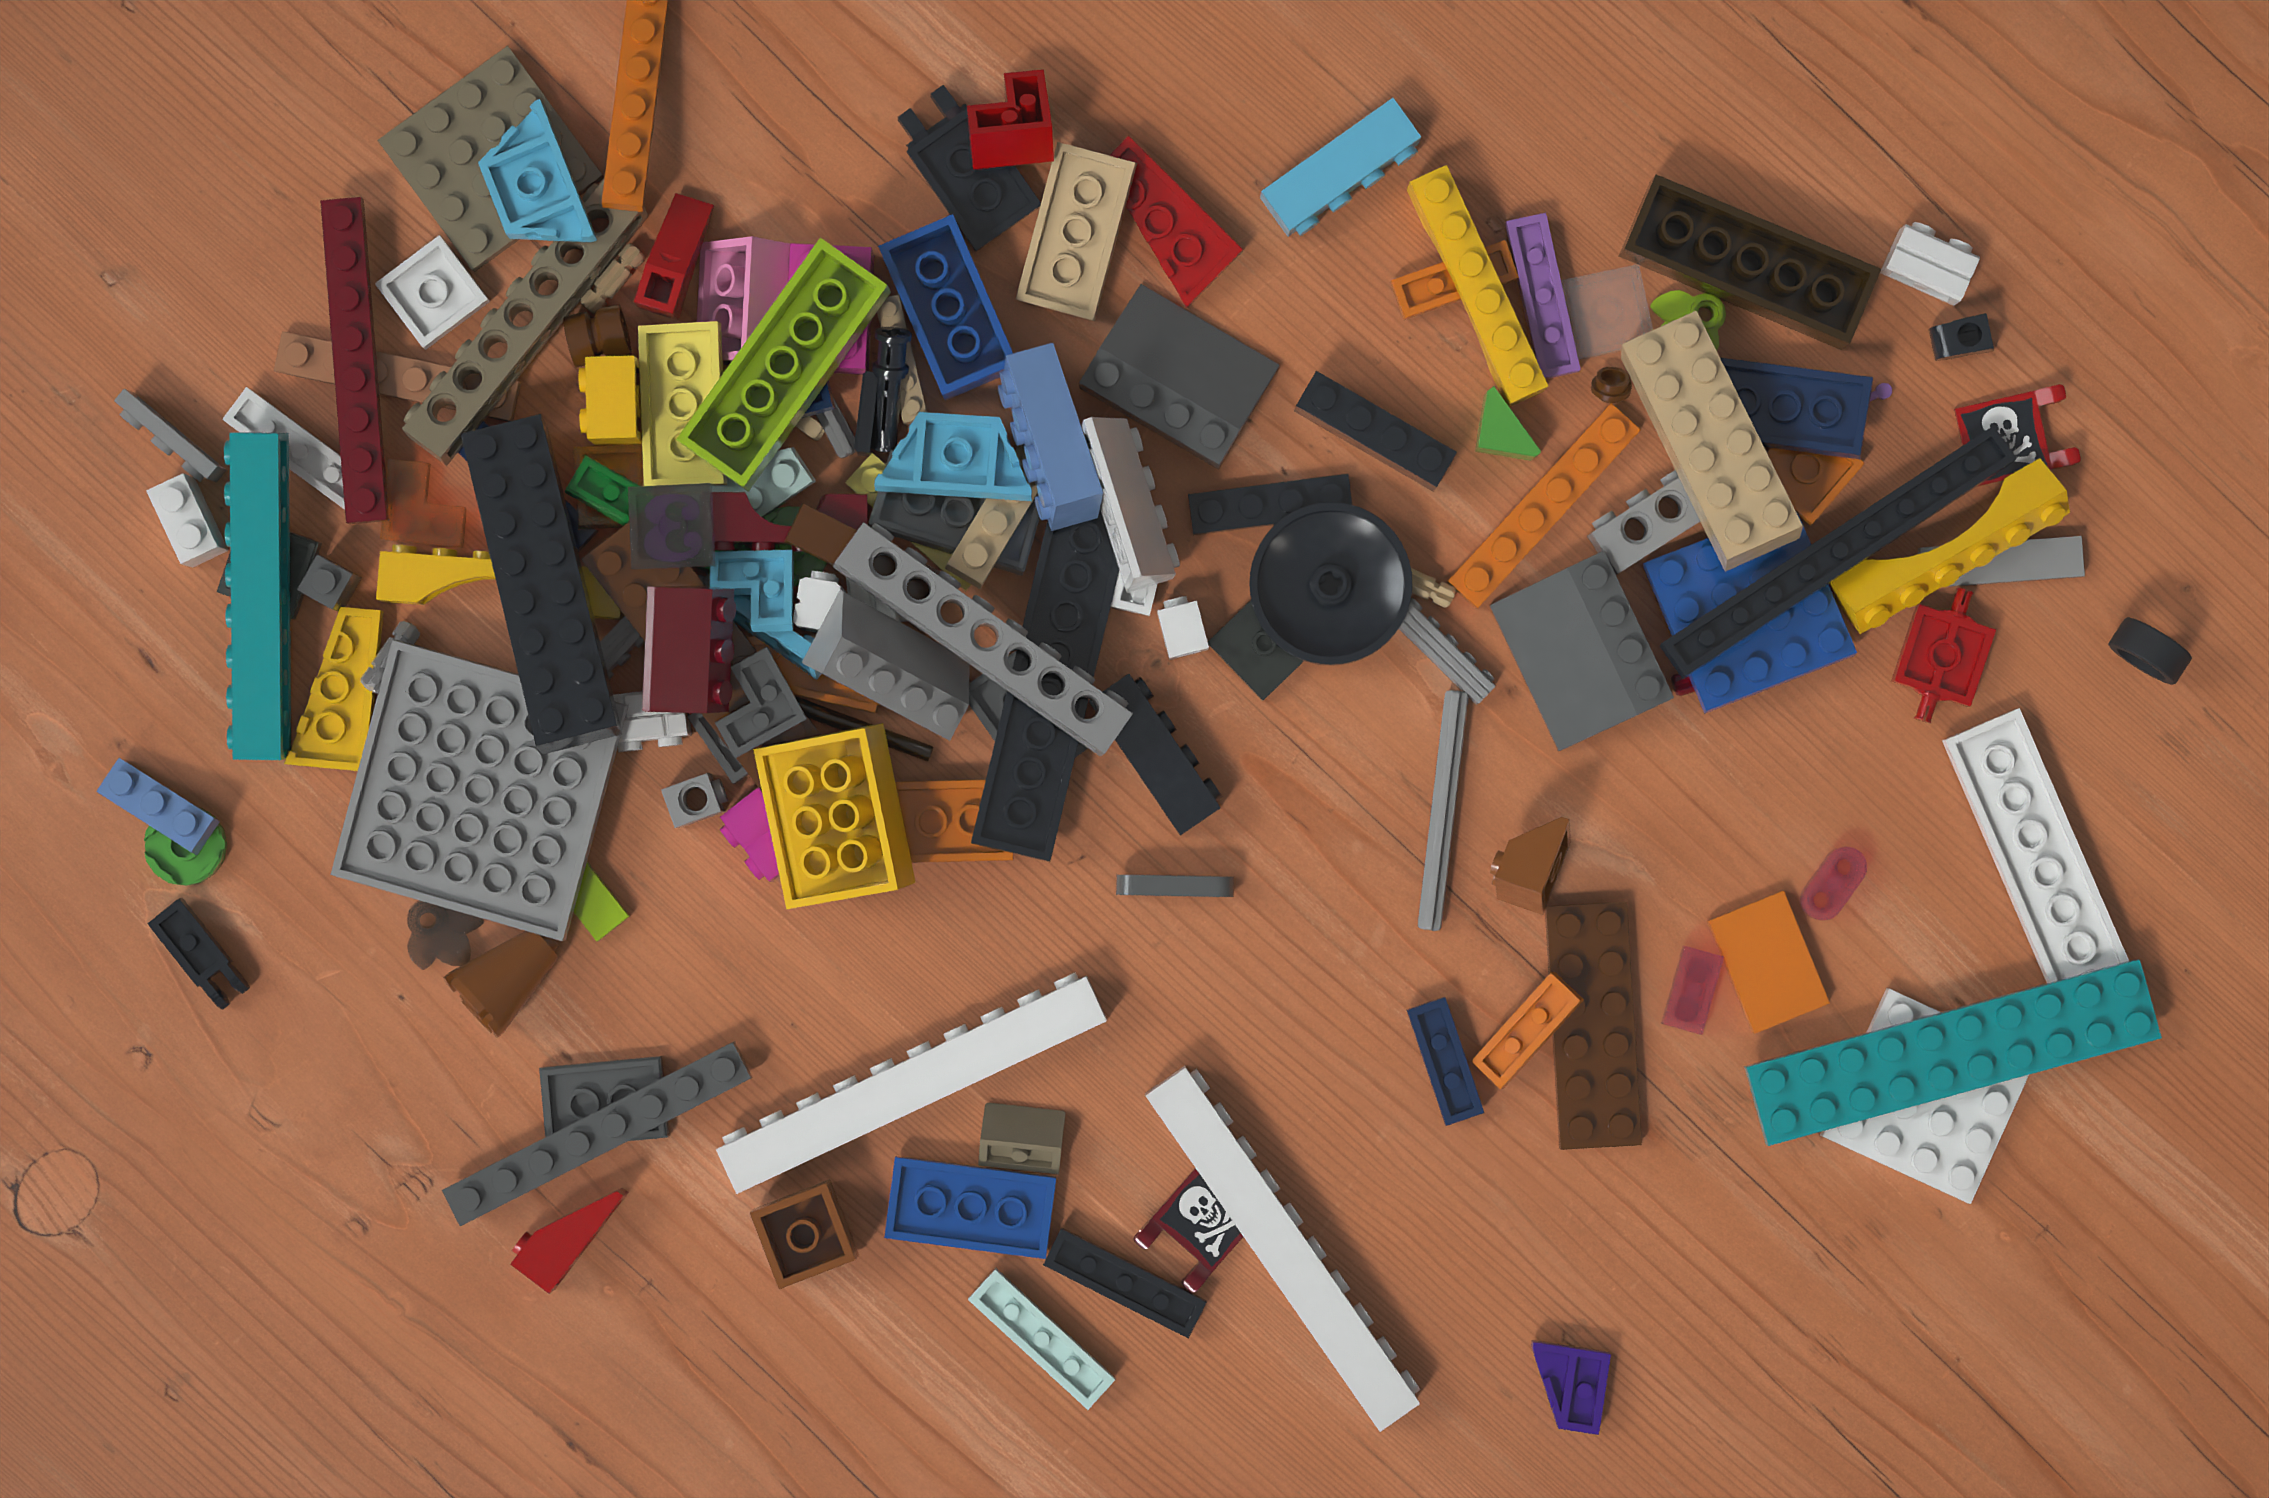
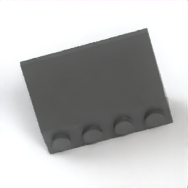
[1079,284,1280,470]
[1490,551,1674,751]

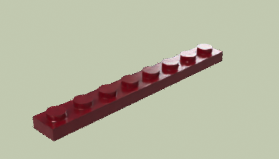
[320,197,389,524]

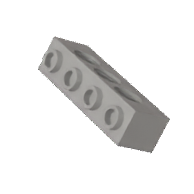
[1587,470,1700,575]

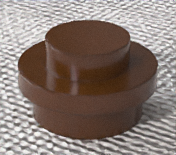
[1591,367,1632,403]

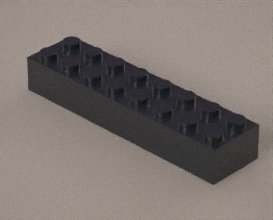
[461,414,623,755]

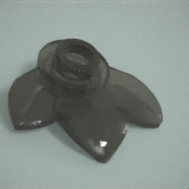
[407,900,484,970]

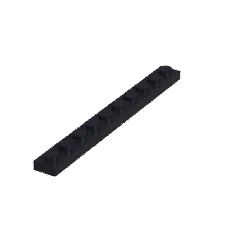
[1660,426,2017,679]

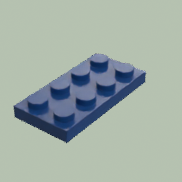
[884,1156,1057,1259]

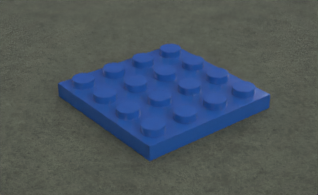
[1643,512,1857,714]

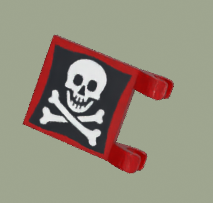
[1954,384,2081,487]

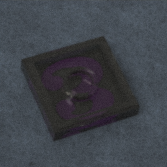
[628,483,715,570]

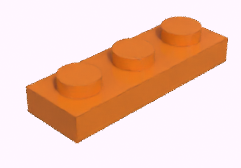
[1390,240,1519,320]
[1471,972,1584,1089]

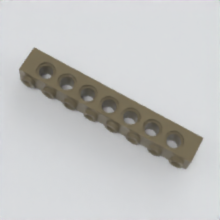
[402,179,648,466]

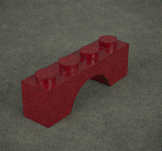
[700,492,867,552]

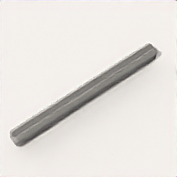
[1418,690,1469,931]

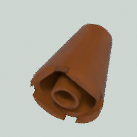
[443,931,559,1038]

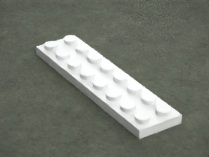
[1942,708,2129,983]

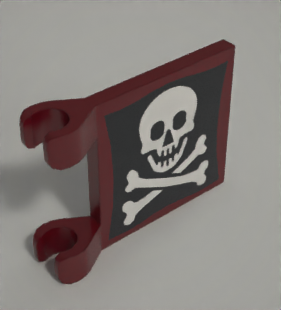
[1133,1168,1243,1293]

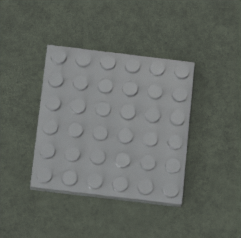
[330,640,629,941]

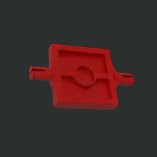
[1891,588,1996,724]

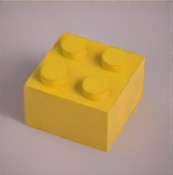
[578,356,642,447]

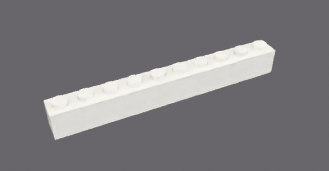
[716,972,1107,1194]
[1145,1066,1421,1432]

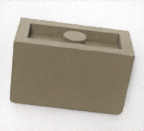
[978,1103,1065,1174]

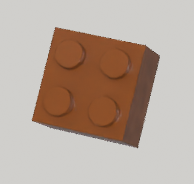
[750,1179,859,1289]

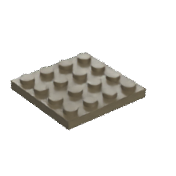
[377,46,604,272]

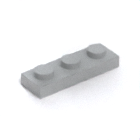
[114,389,227,483]

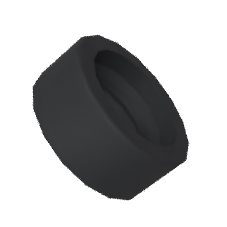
[2108,617,2192,685]

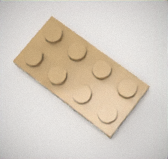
[1016,142,1137,321]

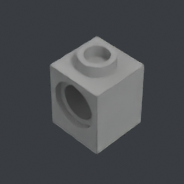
[661,773,728,828]

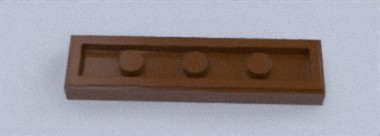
[784,504,940,600]

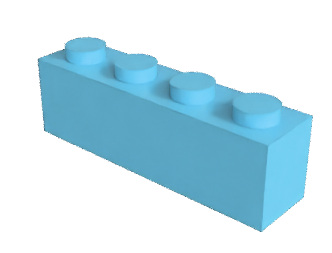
[1260,98,1421,237]

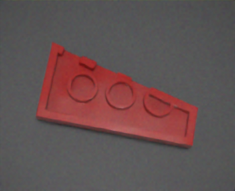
[1109,136,1244,308]

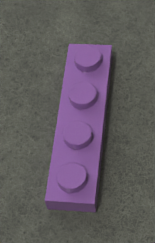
[1505,213,1581,379]

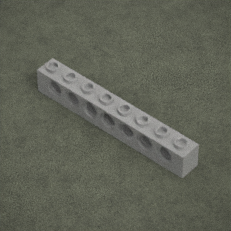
[833,522,1133,756]

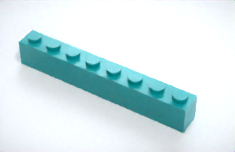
[224,432,291,760]

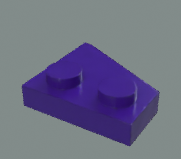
[1531,1340,1611,1435]

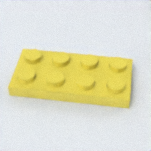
[638,321,727,489]

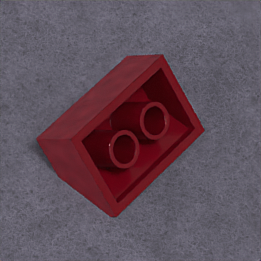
[642,585,736,713]

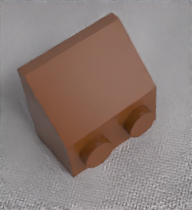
[1490,817,1571,915]

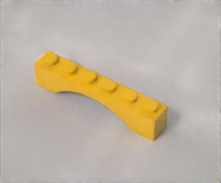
[1407,165,1548,407]
[1831,458,2070,634]
[376,545,625,620]

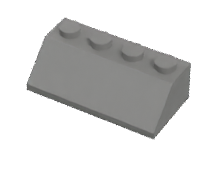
[802,590,970,741]

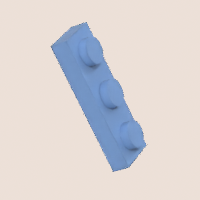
[96,758,220,855]

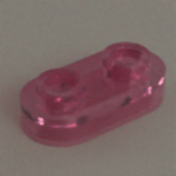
[1800,847,1867,920]

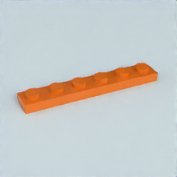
[602,0,669,212]
[1447,403,1641,609]

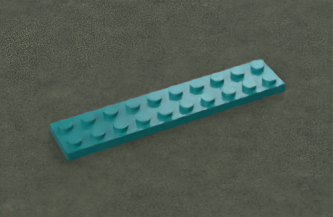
[1744,959,2162,1146]

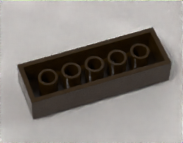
[1618,174,1881,350]

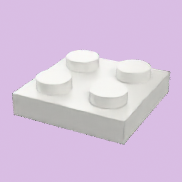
[375,235,490,350]

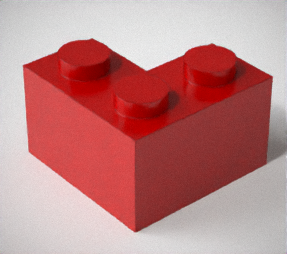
[967,69,1054,169]

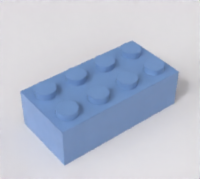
[998,343,1103,531]

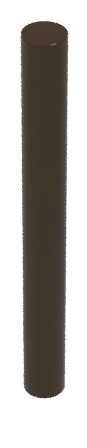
[795,696,934,762]

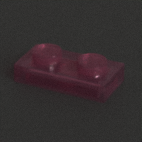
[1661,946,1724,1035]

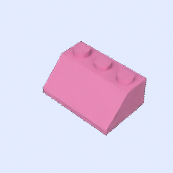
[697,236,790,365]

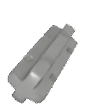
[361,621,420,694]

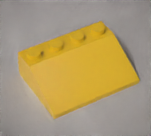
[753,723,916,909]

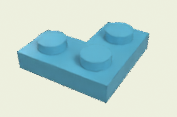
[710,550,794,632]

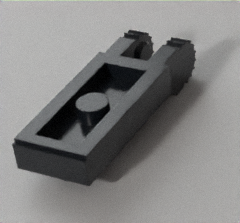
[147,898,250,1010]

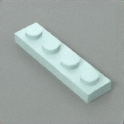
[968,1268,1116,1410]

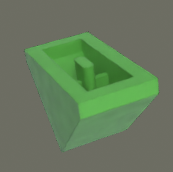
[1475,386,1541,461]

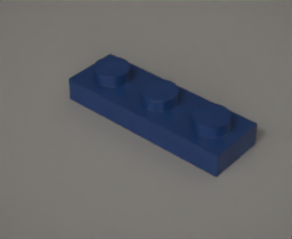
[1406,997,1484,1126]

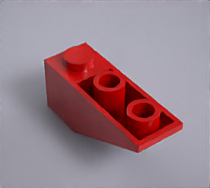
[634,193,714,320]

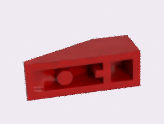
[510,1188,629,1294]

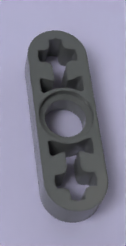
[1116,874,1234,897]

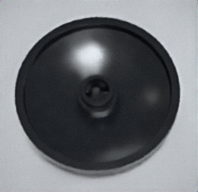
[1249,502,1412,666]

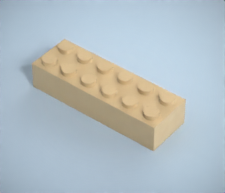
[1621,311,1803,572]

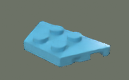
[478,99,597,242]
[874,412,1032,501]

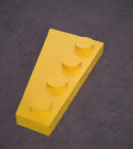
[284,607,384,771]

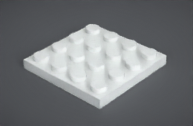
[1820,988,2029,1204]

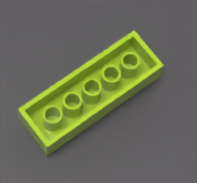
[676,238,891,492]

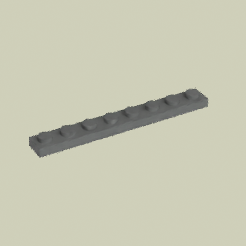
[442,1041,753,1226]

